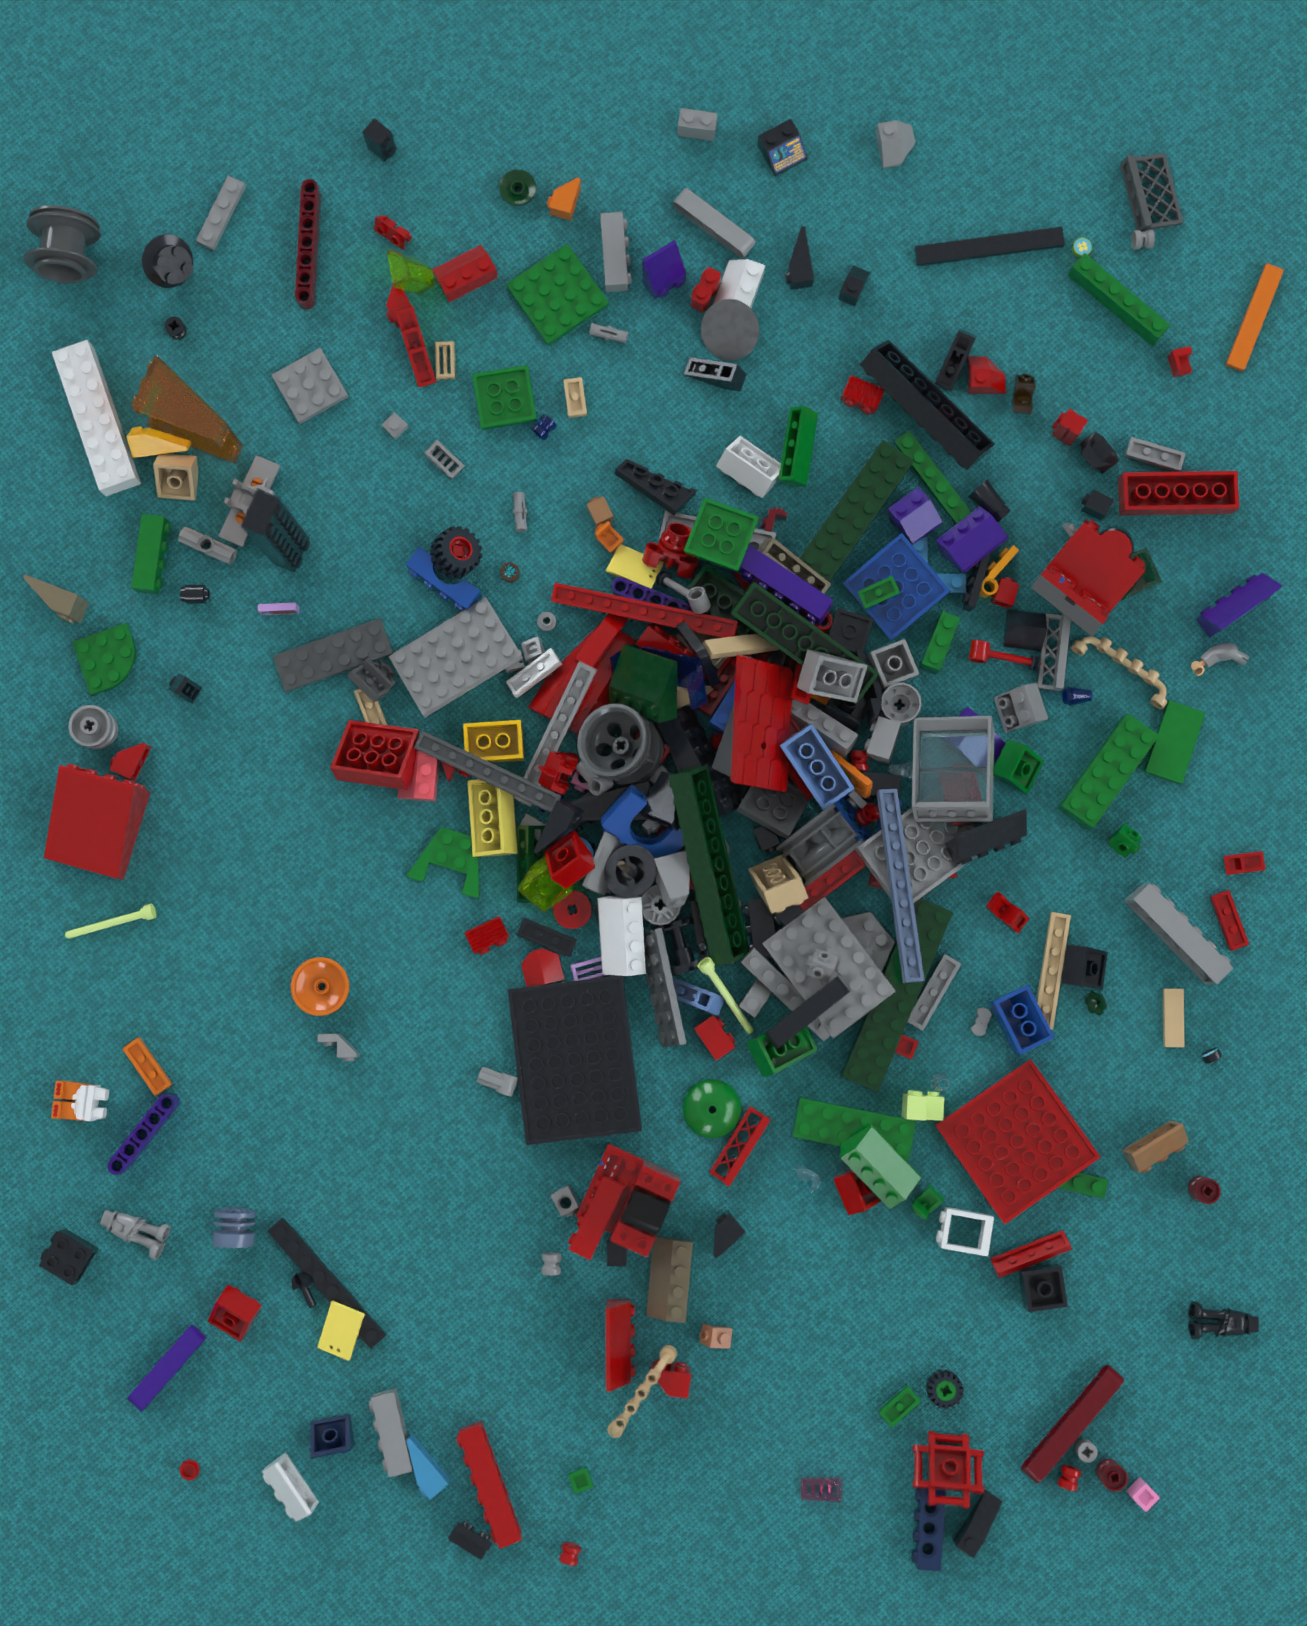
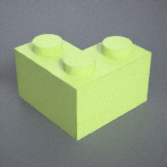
[901,1090,944,1121]

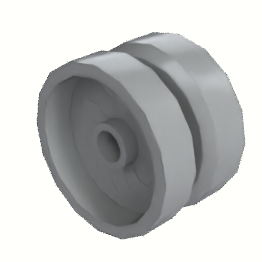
[68,705,118,750]

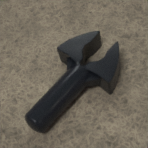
[697,937,707,959]
[292,1271,316,1308]

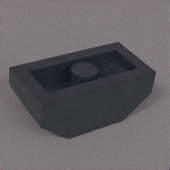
[1080,432,1119,474]

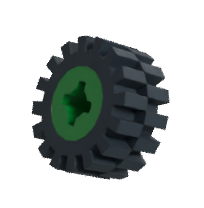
[926,1370,964,1409]

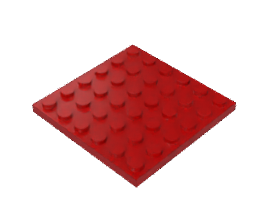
[935,1059,1100,1225]

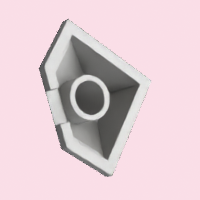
[875,120,915,169]

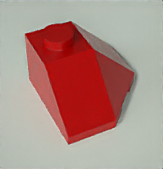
[967,357,1006,394]

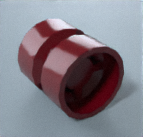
[1188,1176,1221,1204]
[1096,1458,1128,1491]

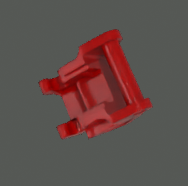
[538,751,579,794]

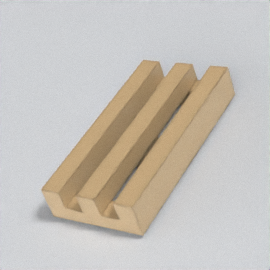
[435,341,456,380]

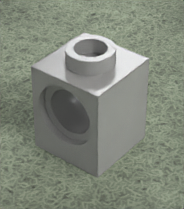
[551,1184,580,1217]

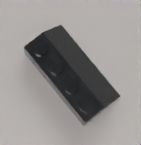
[945,809,1027,865]

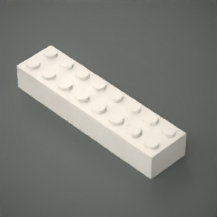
[52,340,141,496]

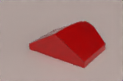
[521,949,565,987]

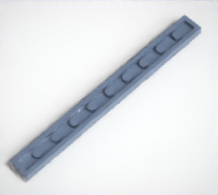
[876,789,925,983]

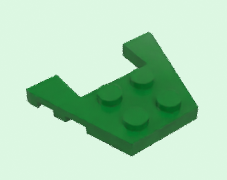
[406,827,480,899]

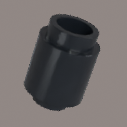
[180,585,210,604]

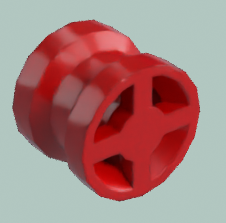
[855,803,880,826]
[559,1542,581,1566]

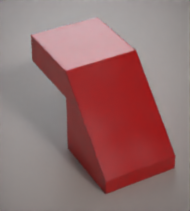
[986,891,1030,933]

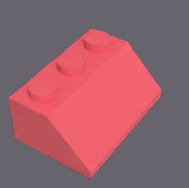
[398,750,440,802]

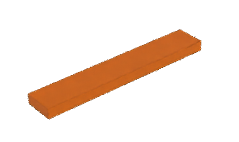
[1225,263,1284,372]

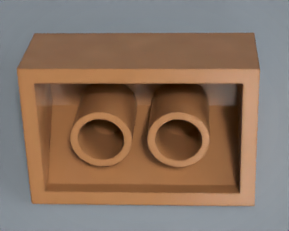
[1122,1121,1189,1173]

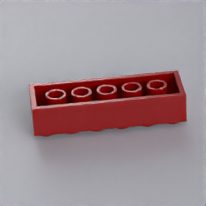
[1118,471,1239,516]

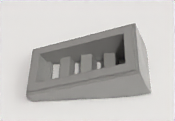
[423,440,464,480]

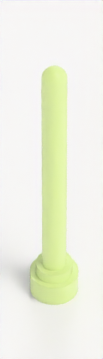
[65,903,156,939]
[697,957,753,1034]

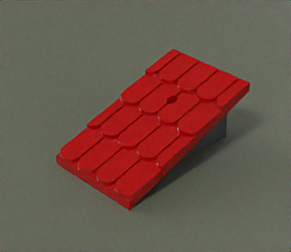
[712,654,793,792]

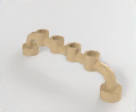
[1070,636,1167,709]
[607,1345,677,1438]

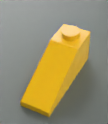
[126,426,192,458]

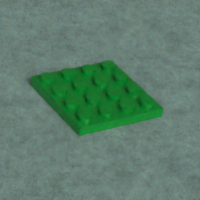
[506,243,609,346]

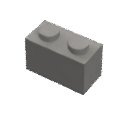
[678,108,717,141]

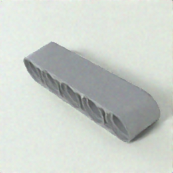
[672,188,755,258]

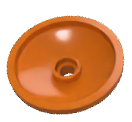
[291,957,350,1016]

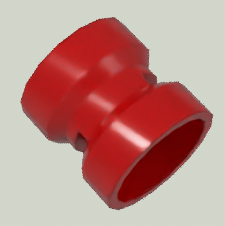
[850,751,869,772]
[1057,1464,1082,1491]

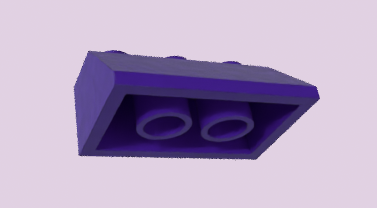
[936,506,1009,573]

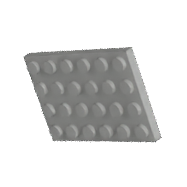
[389,597,523,717]
[855,786,977,903]
[762,897,896,1038]

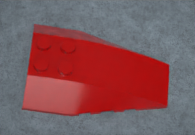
[528,623,635,737]

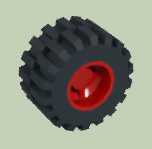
[430,526,482,579]

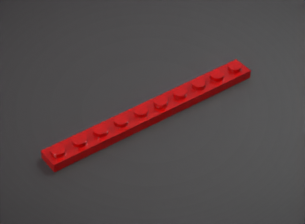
[551,583,739,638]

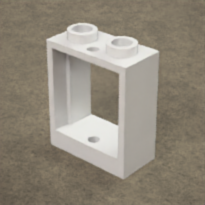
[936,1206,994,1256]

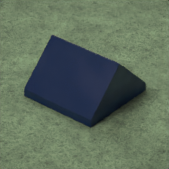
[310,1414,355,1459]

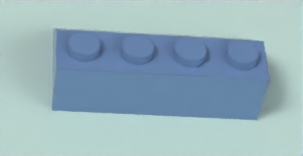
[780,724,855,810]

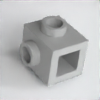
[805,949,838,983]

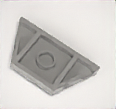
[841,912,894,972]

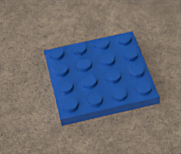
[843,533,951,641]

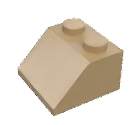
[153,454,199,500]

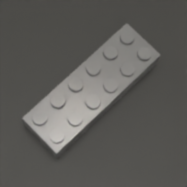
[1124,883,1233,985]

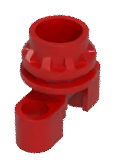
[642,522,699,579]

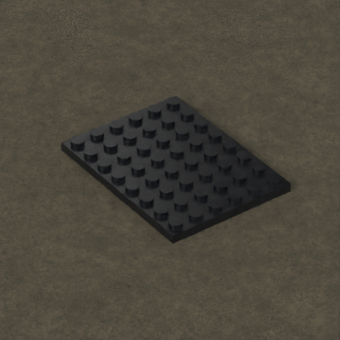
[508,975,642,1145]

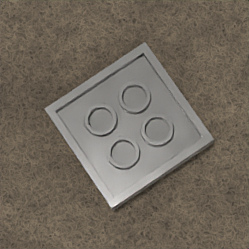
[272,348,349,424]

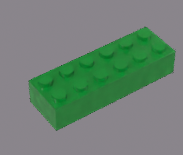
[1057,713,1160,830]
[791,1097,916,1160]

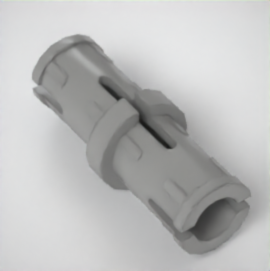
[589,323,629,344]
[513,492,528,532]

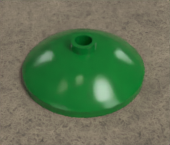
[683,1079,741,1138]

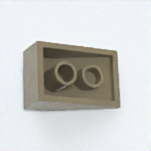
[23,574,89,624]

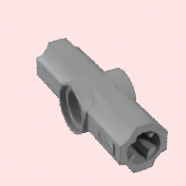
[178,527,237,565]

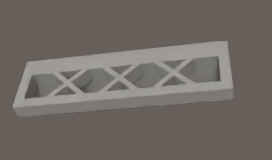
[1037,613,1071,691]

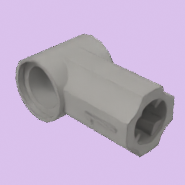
[576,761,613,795]
[477,1066,518,1097]

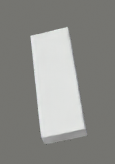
[506,648,562,698]

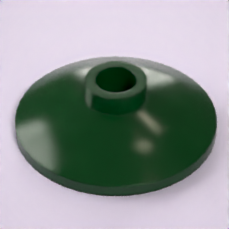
[499,169,536,206]

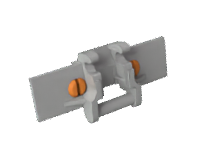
[218,455,280,547]

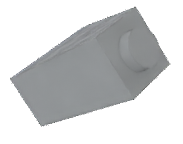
[655,851,690,908]

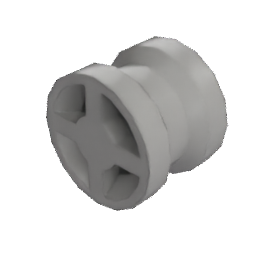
[1074,1439,1098,1463]

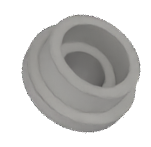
[537,612,556,631]

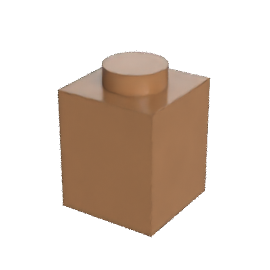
[586,496,614,528]

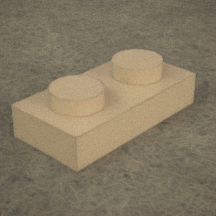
[563,377,587,418]

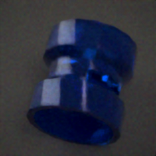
[531,414,557,440]

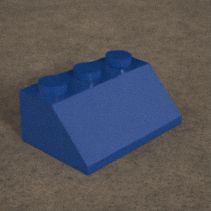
[989,985,1055,1055]

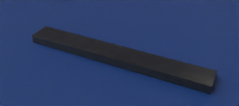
[914,227,1065,266]

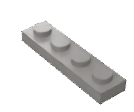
[196,176,246,251]
[908,954,961,1031]

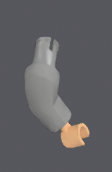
[1191,643,1249,676]

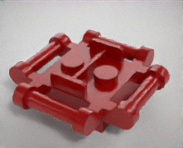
[912,1431,984,1509]

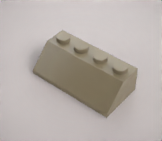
[646,1236,693,1323]

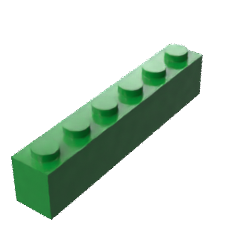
[1068,253,1170,346]

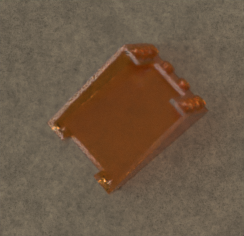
[132,355,243,464]

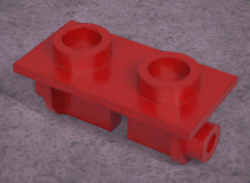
[374,215,412,250]

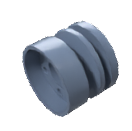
[212,1207,256,1248]

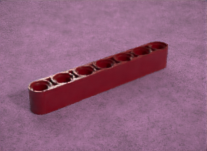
[295,179,321,310]
[1021,1364,1124,1484]

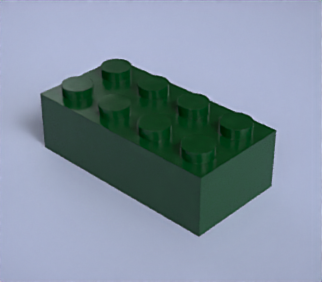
[683,565,754,636]

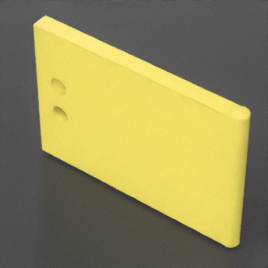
[606,544,664,589]
[317,1300,365,1361]

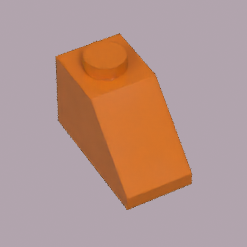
[547,178,582,221]

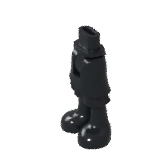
[1188,1301,1259,1340]

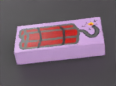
[258,603,300,615]

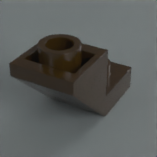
[1012,374,1035,414]

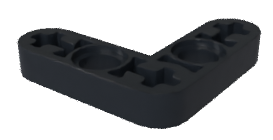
[676,621,720,688]

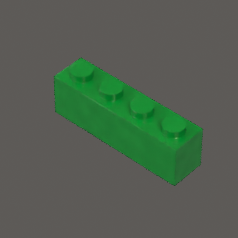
[778,406,818,487]
[131,514,171,594]

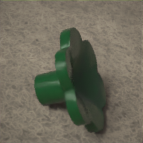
[1085,991,1107,1015]

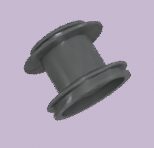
[23,205,101,284]

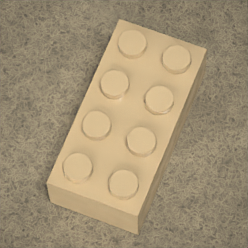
[748,854,808,913]

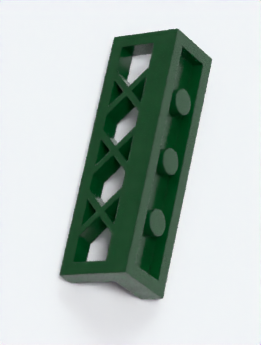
[517,825,547,903]

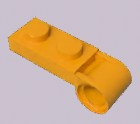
[979,545,1019,598]

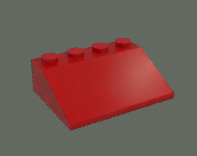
[330,720,420,790]
[606,1299,635,1392]

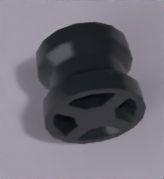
[165,317,187,340]

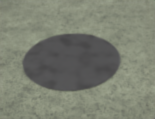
[701,299,759,360]

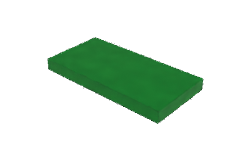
[1144,700,1205,785]

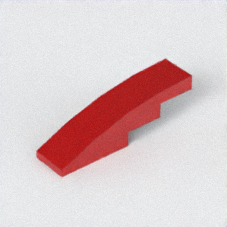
[395,305,436,388]
[574,614,629,667]

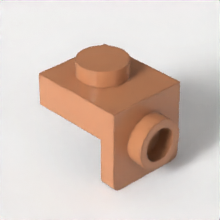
[700,1324,733,1349]

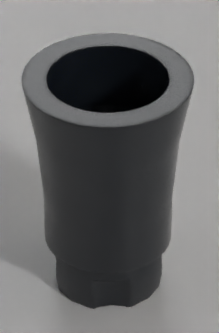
[968,479,1010,523]

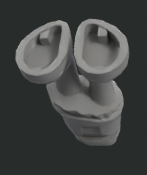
[100,1210,171,1260]

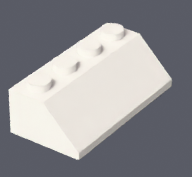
[597,895,646,976]

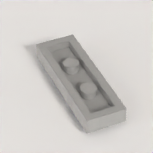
[1125,437,1186,472]

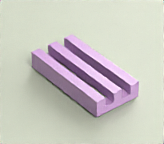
[570,957,607,981]

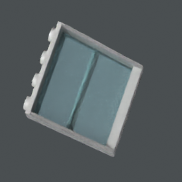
[912,716,994,822]

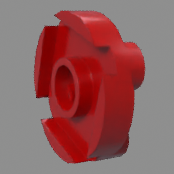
[553,891,592,929]

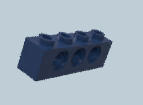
[911,1488,946,1571]

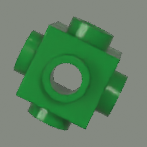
[1108,823,1142,858]

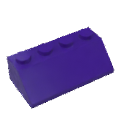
[1196,573,1283,638]

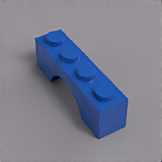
[405,547,482,612]

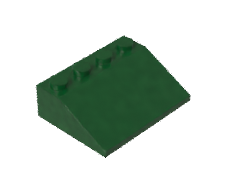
[609,645,677,723]

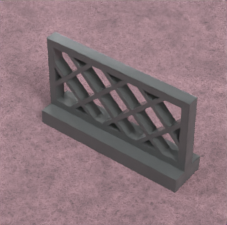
[1120,153,1183,232]

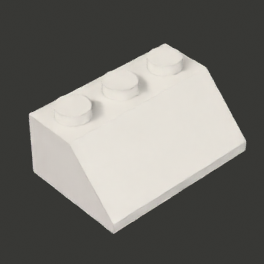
[713,259,765,308]
[716,436,781,498]
[262,1453,319,1522]

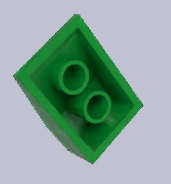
[746,1026,818,1077]

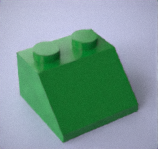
[993,740,1044,794]

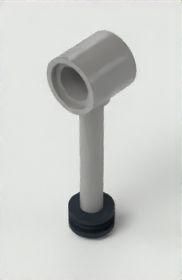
[656,571,711,614]

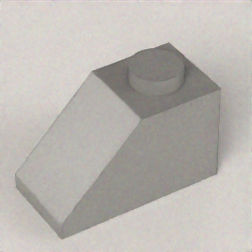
[738,978,772,1018]

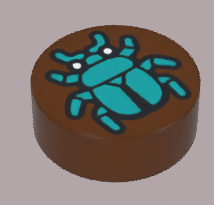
[500,563,520,583]

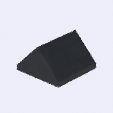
[1003,609,1047,652]

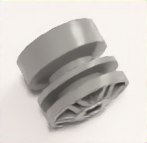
[879,683,922,726]
[641,885,681,926]

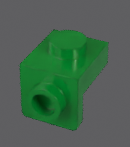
[911,1185,944,1220]

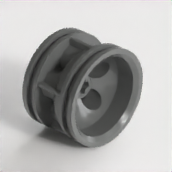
[577,704,664,787]
[775,803,864,887]

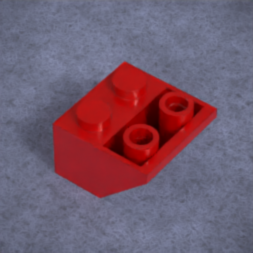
[651,1359,691,1399]

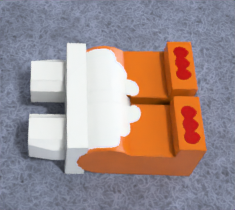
[51,1080,109,1121]

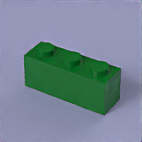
[919,611,960,675]

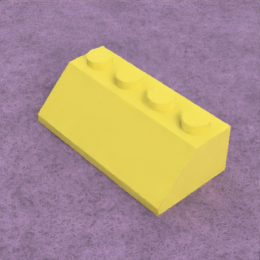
[467,779,518,857]

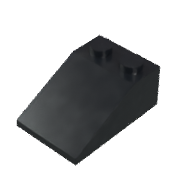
[822,692,868,732]

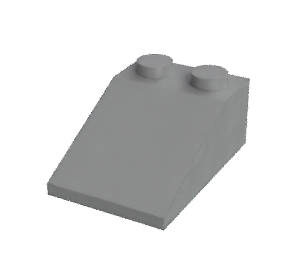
[797,650,868,702]

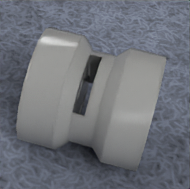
[1131,229,1155,250]
[541,1253,561,1275]

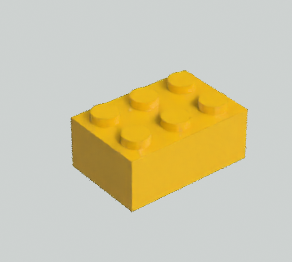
[463,720,525,763]

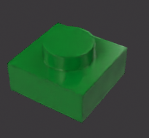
[568,1466,594,1494]

